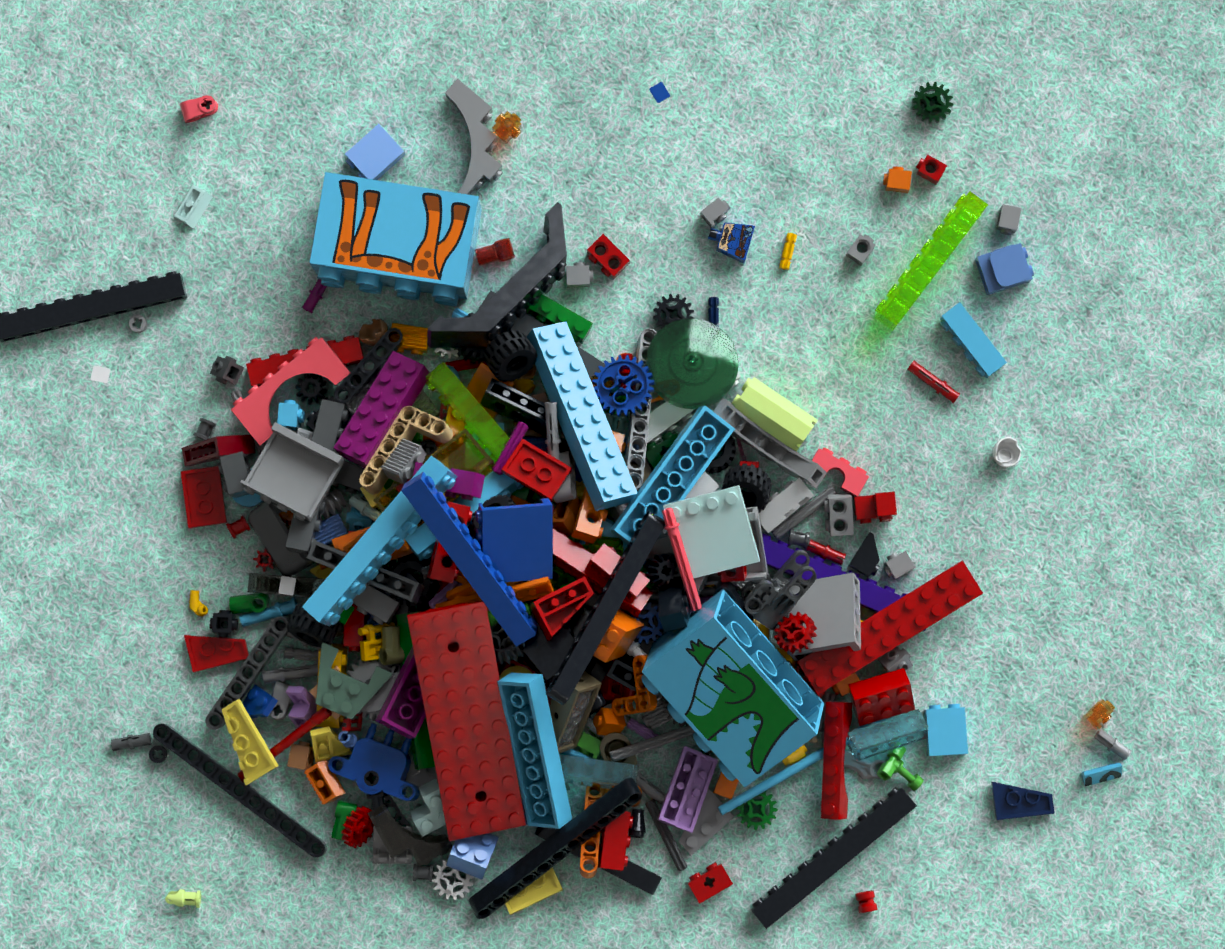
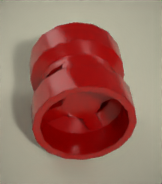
[855,890,878,913]

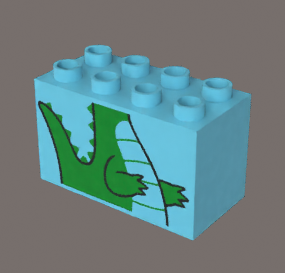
[642,589,824,787]

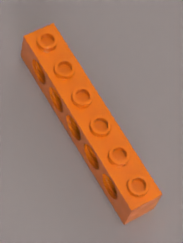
[571,430,626,544]

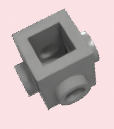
[878,647,913,672]

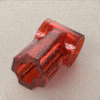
[475,238,515,266]

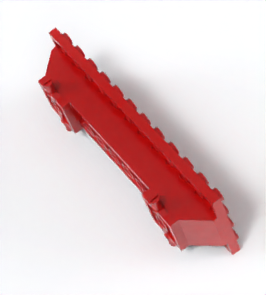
[407,600,526,841]

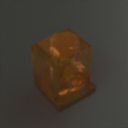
[1084,699,1115,729]

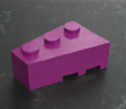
[413,462,485,501]

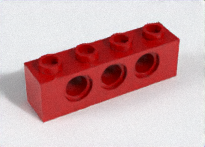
[427,501,472,584]

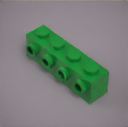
[526,294,593,344]

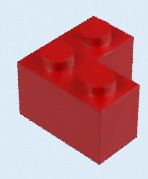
[853,491,897,524]

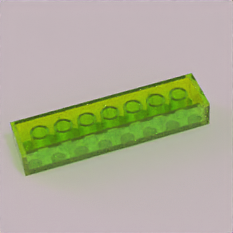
[875,191,988,331]

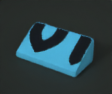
[1081,763,1122,786]

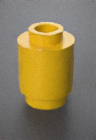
[782,745,808,766]

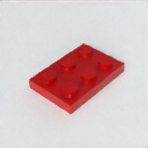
[501,438,572,501]
[181,466,227,529]

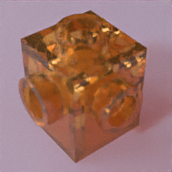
[492,111,522,144]

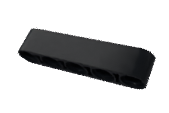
[334,328,404,406]

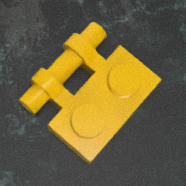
[358,622,395,661]

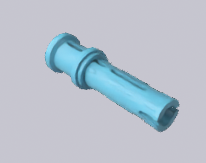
[240,597,298,628]

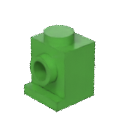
[577,732,601,760]

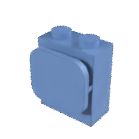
[975,243,1034,295]

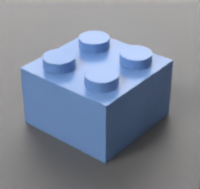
[446,833,499,880]

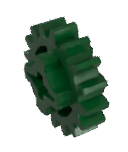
[912,82,953,124]

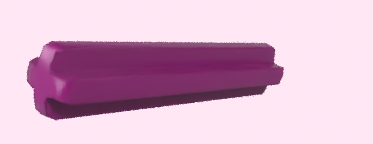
[492,422,528,475]

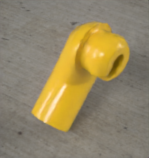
[189,590,208,617]

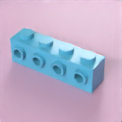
[940,302,1007,379]

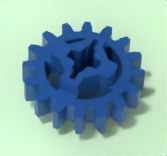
[628,602,663,644]

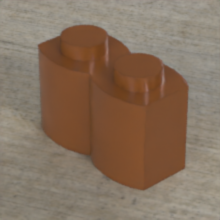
[553,495,581,535]

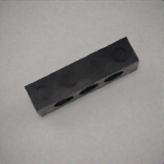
[480,378,558,437]

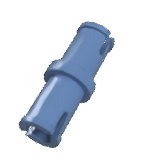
[338,731,359,749]

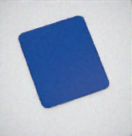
[649,82,670,103]

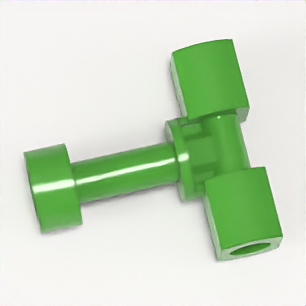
[877,743,924,791]

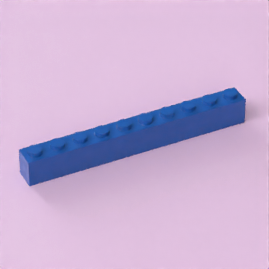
[401,472,538,647]

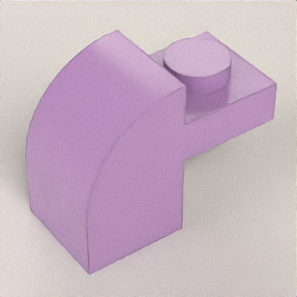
[286,686,317,728]

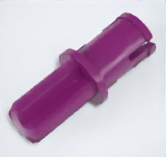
[302,279,327,313]

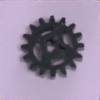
[653,294,694,336]

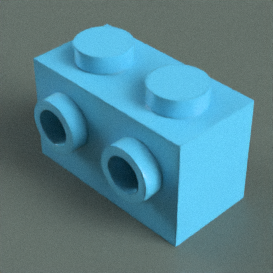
[277,400,305,431]

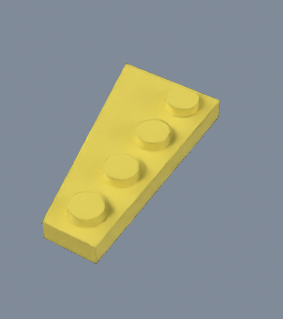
[221,699,279,786]

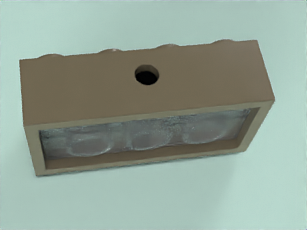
[550,671,602,753]

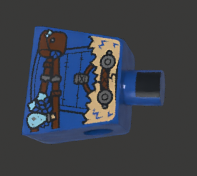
[708,223,755,263]

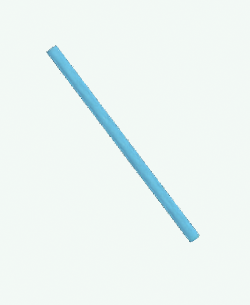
[717,718,889,815]

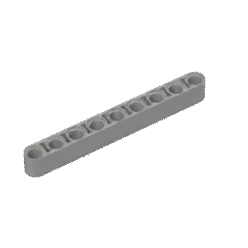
[625,328,658,492]

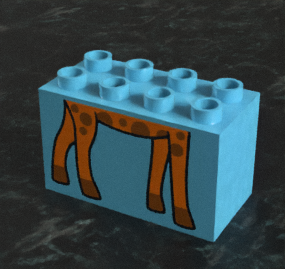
[310,172,482,306]

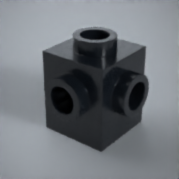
[210,610,238,638]

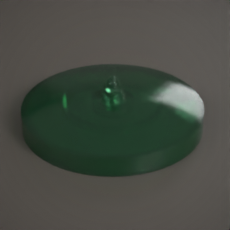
[646,318,739,409]

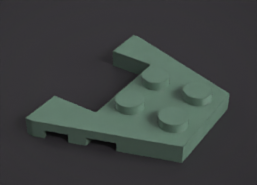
[316,642,393,720]

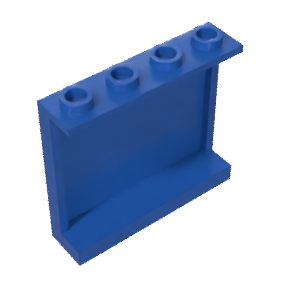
[476,498,553,582]

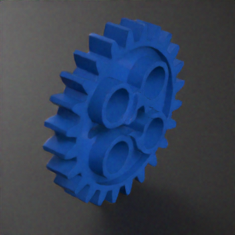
[592,355,655,417]

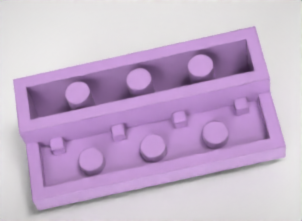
[657,746,718,833]

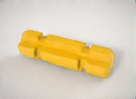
[779,233,797,270]

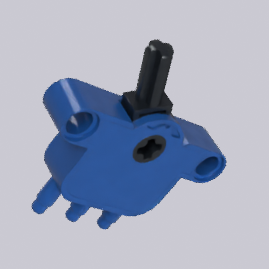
[328,723,420,825]

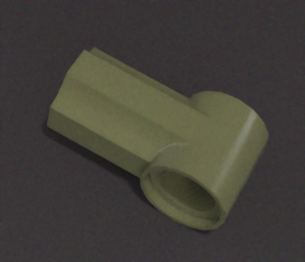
[379,626,404,665]

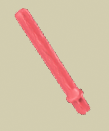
[662,508,702,611]

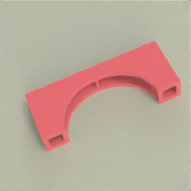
[231,337,351,445]

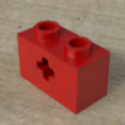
[687,862,733,904]

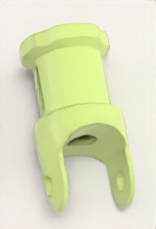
[165,889,201,908]

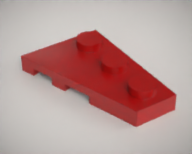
[184,635,249,673]

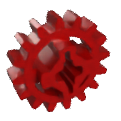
[774,612,817,654]
[341,806,375,848]

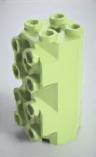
[732,378,818,452]

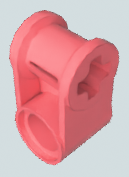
[179,95,218,123]

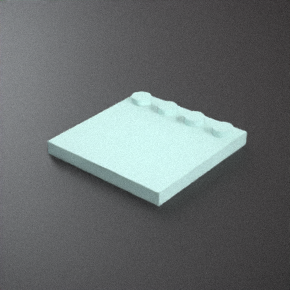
[663,485,760,578]

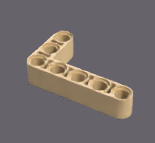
[359,406,453,495]

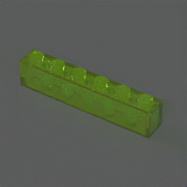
[425,362,509,463]

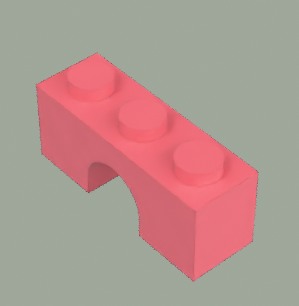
[812,448,869,497]

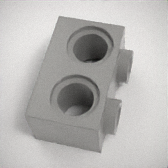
[824,493,854,536]

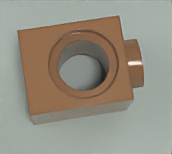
[287,741,314,770]

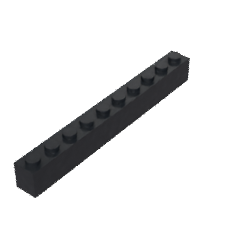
[0,271,187,342]
[751,787,917,929]

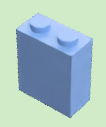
[345,124,405,180]

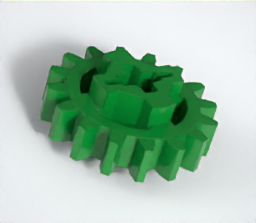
[735,790,778,830]

